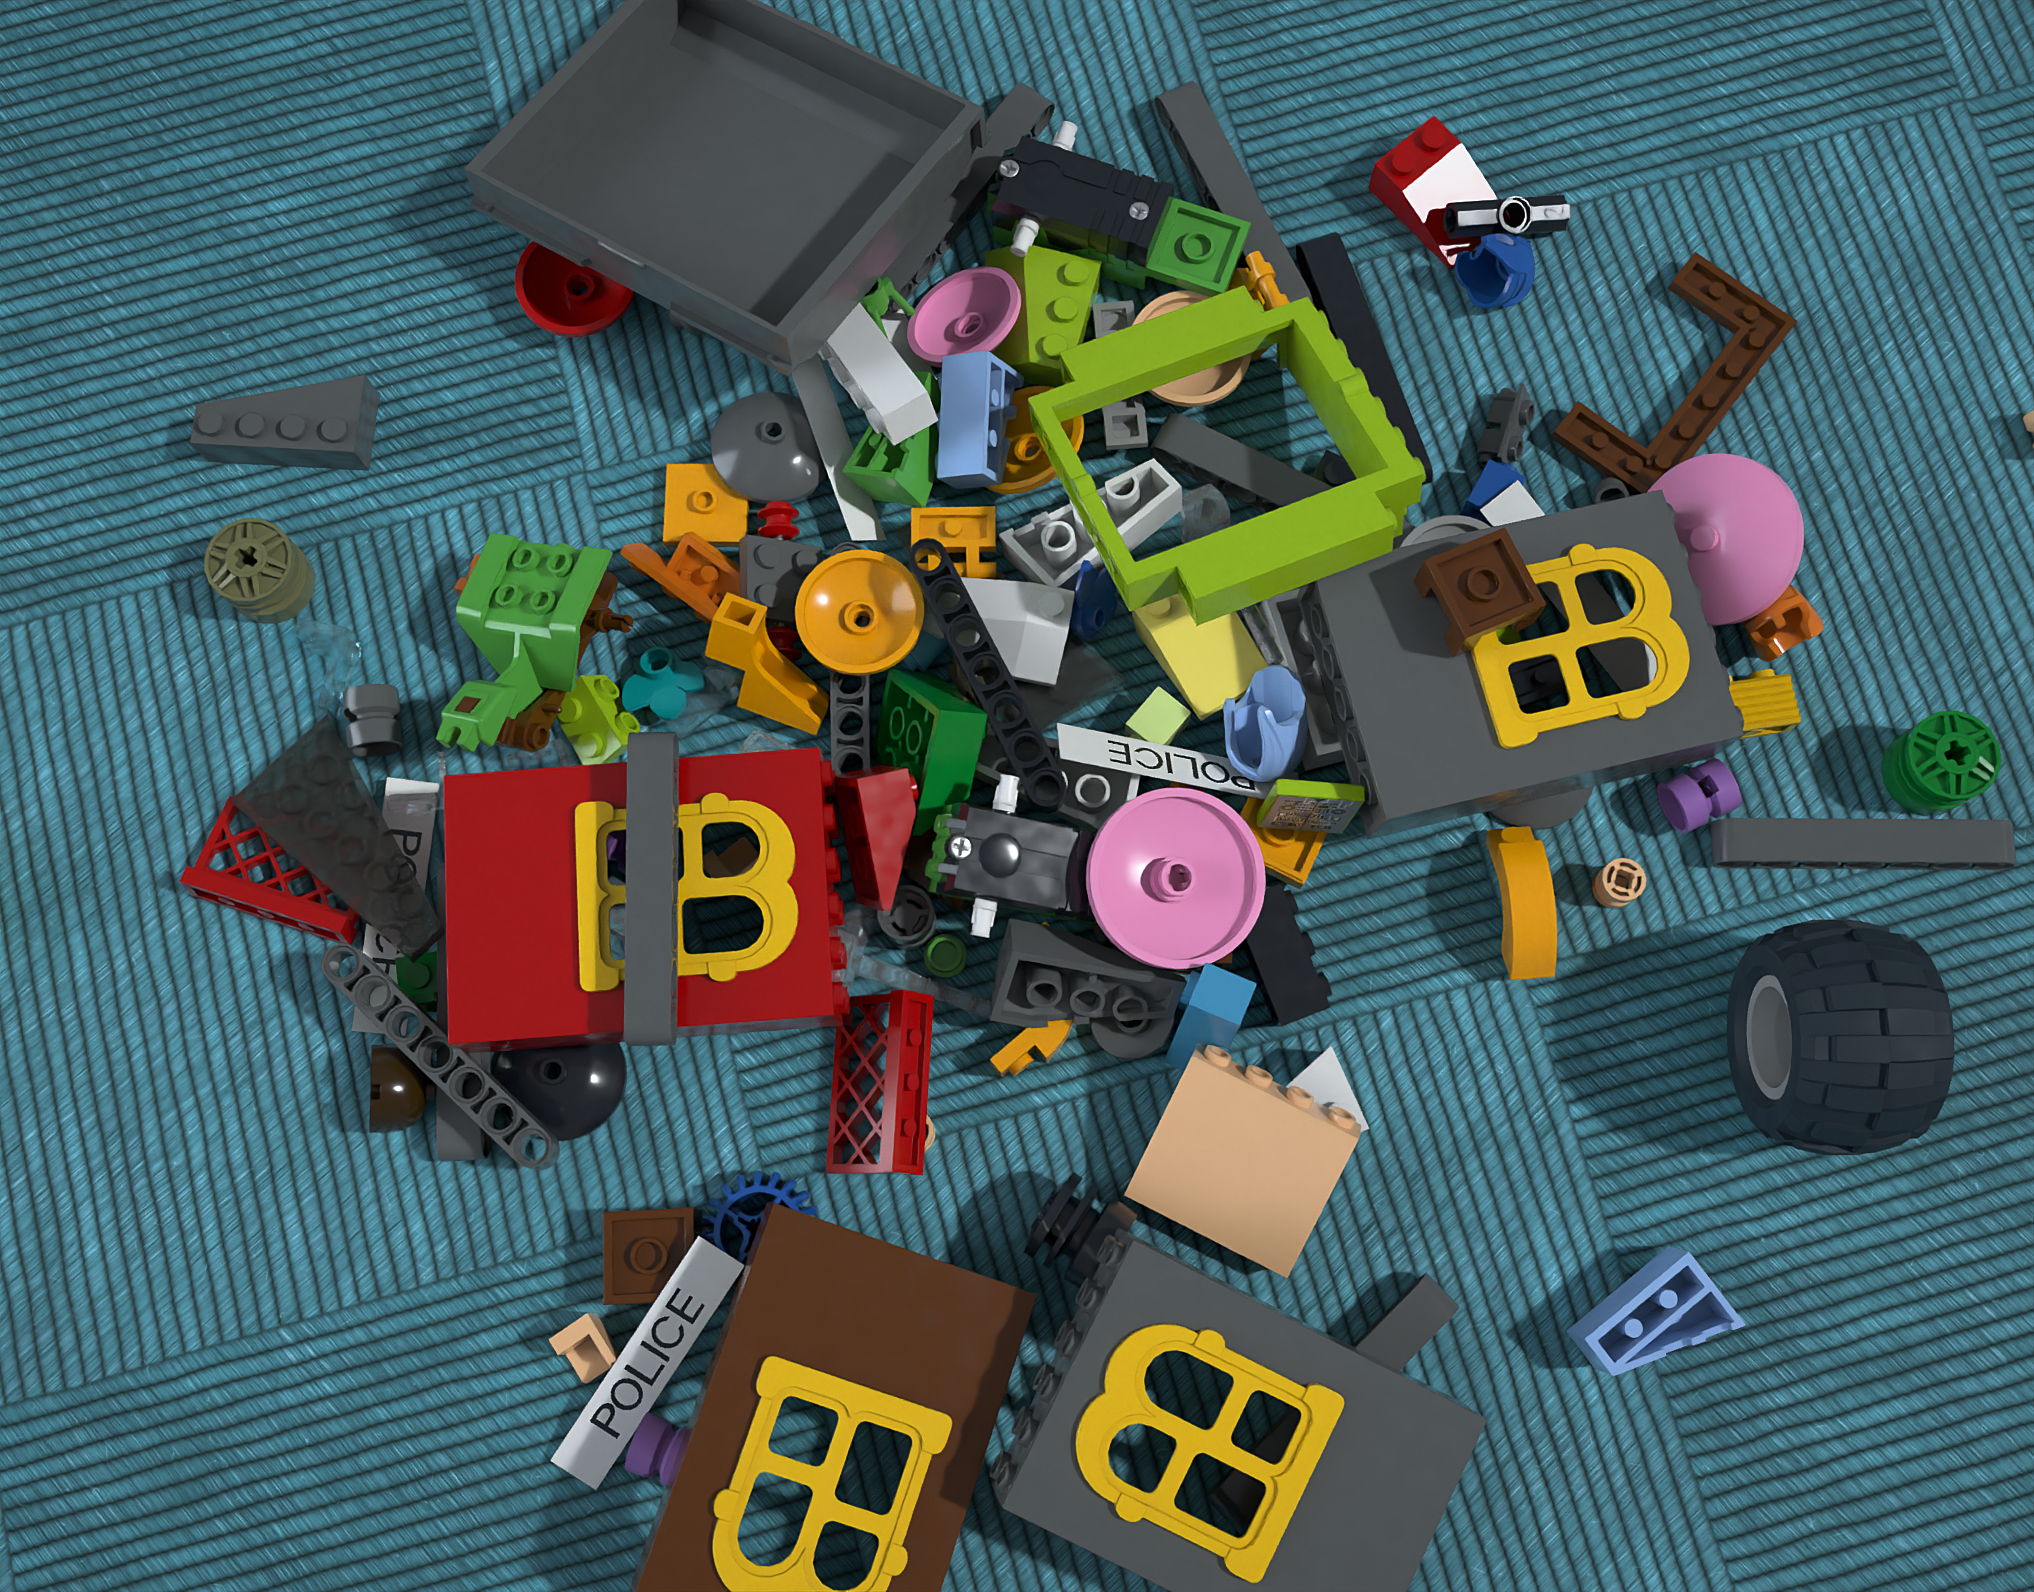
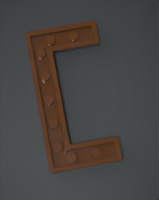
[1551,252,1797,496]

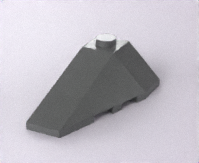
[989,918,1186,1028]

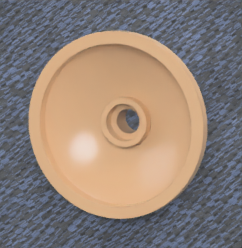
[1132,290,1252,407]

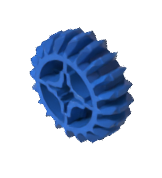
[700,1171,819,1286]

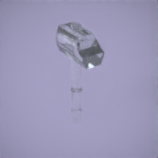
[1180,483,1284,666]
[837,903,991,1018]

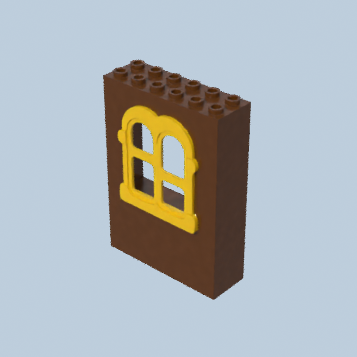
[632,1202,1037,1592]

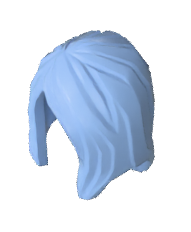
[1222,665,1308,782]

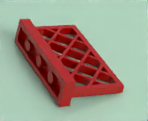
[180,796,382,946]
[826,989,934,1175]

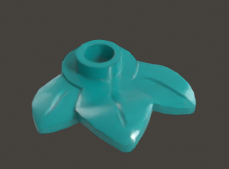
[622,646,705,721]

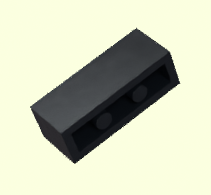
[1241,883,1332,1027]

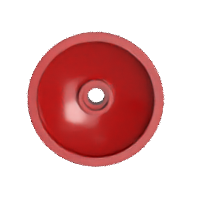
[515,240,636,337]

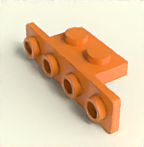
[620,532,740,624]

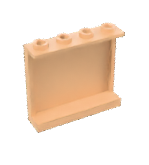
[1124,1044,1362,1278]

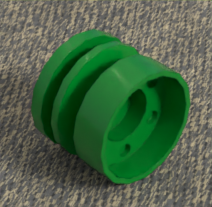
[1881,711,2002,816]

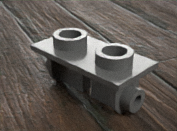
[1476,383,1535,468]

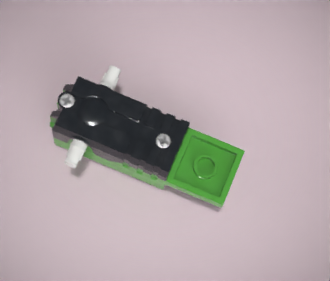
[986,121,1251,297]
[925,774,1099,938]

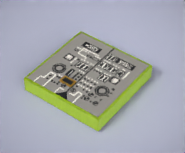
[1257,779,1365,834]

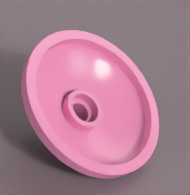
[907,266,1021,367]

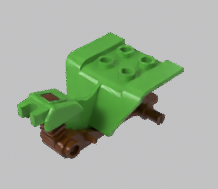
[436,533,633,752]

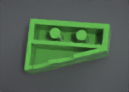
[842,370,941,508]

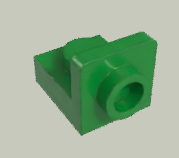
[395,951,438,1017]

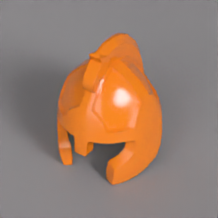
[1743,584,1824,662]

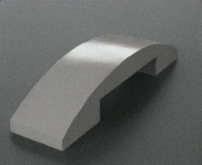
[1093,300,1148,450]

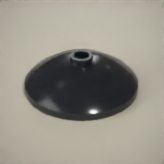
[495,1042,627,1142]

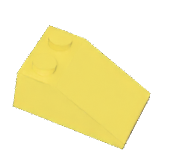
[1131,593,1268,721]

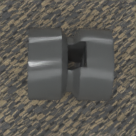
[342,684,404,757]
[877,885,937,951]

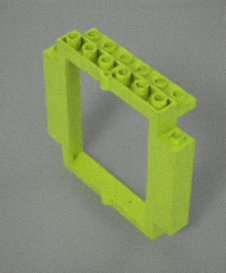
[1028,285,1426,626]

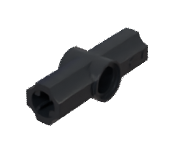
[1443,195,1570,239]

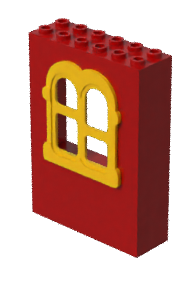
[443,747,850,1053]

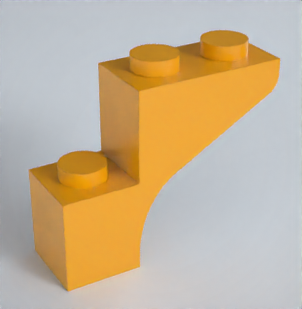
[704,592,830,736]

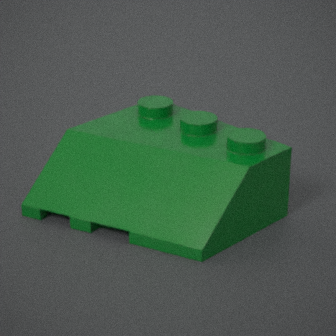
[873,669,988,836]

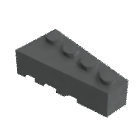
[190,375,380,471]

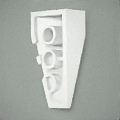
[922,577,1075,687]

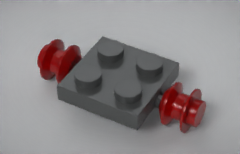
[739,501,822,664]

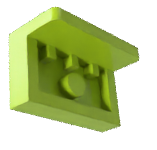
[556,675,641,765]

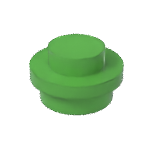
[923,934,967,978]

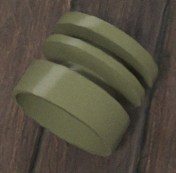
[204,518,316,624]

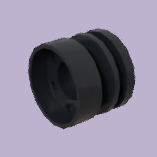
[1024,1172,1138,1289]

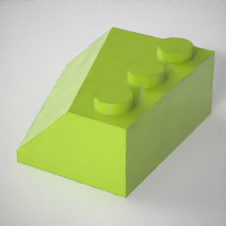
[984,245,1102,388]

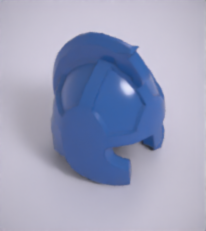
[1455,233,1535,308]

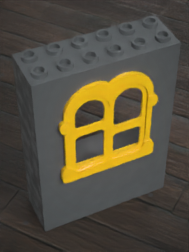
[1297,489,1744,839]
[990,1228,1487,1592]

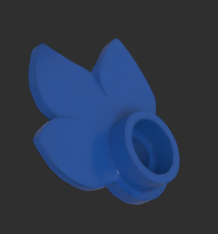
[1069,560,1117,638]

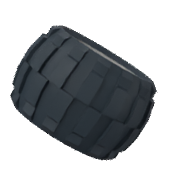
[1727,920,1954,1155]

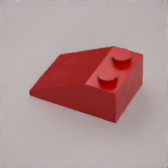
[1368,116,1510,270]
[835,765,918,911]

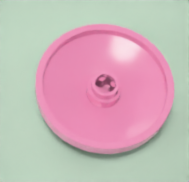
[1647,453,1804,626]
[1086,787,1266,970]

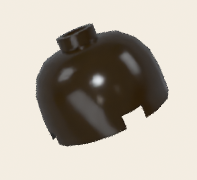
[369,1044,435,1134]

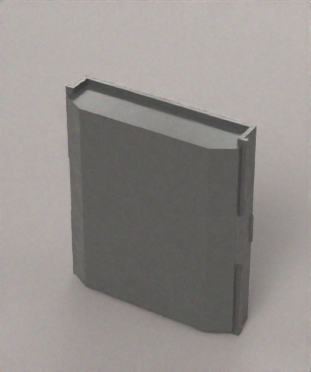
[464,0,991,377]

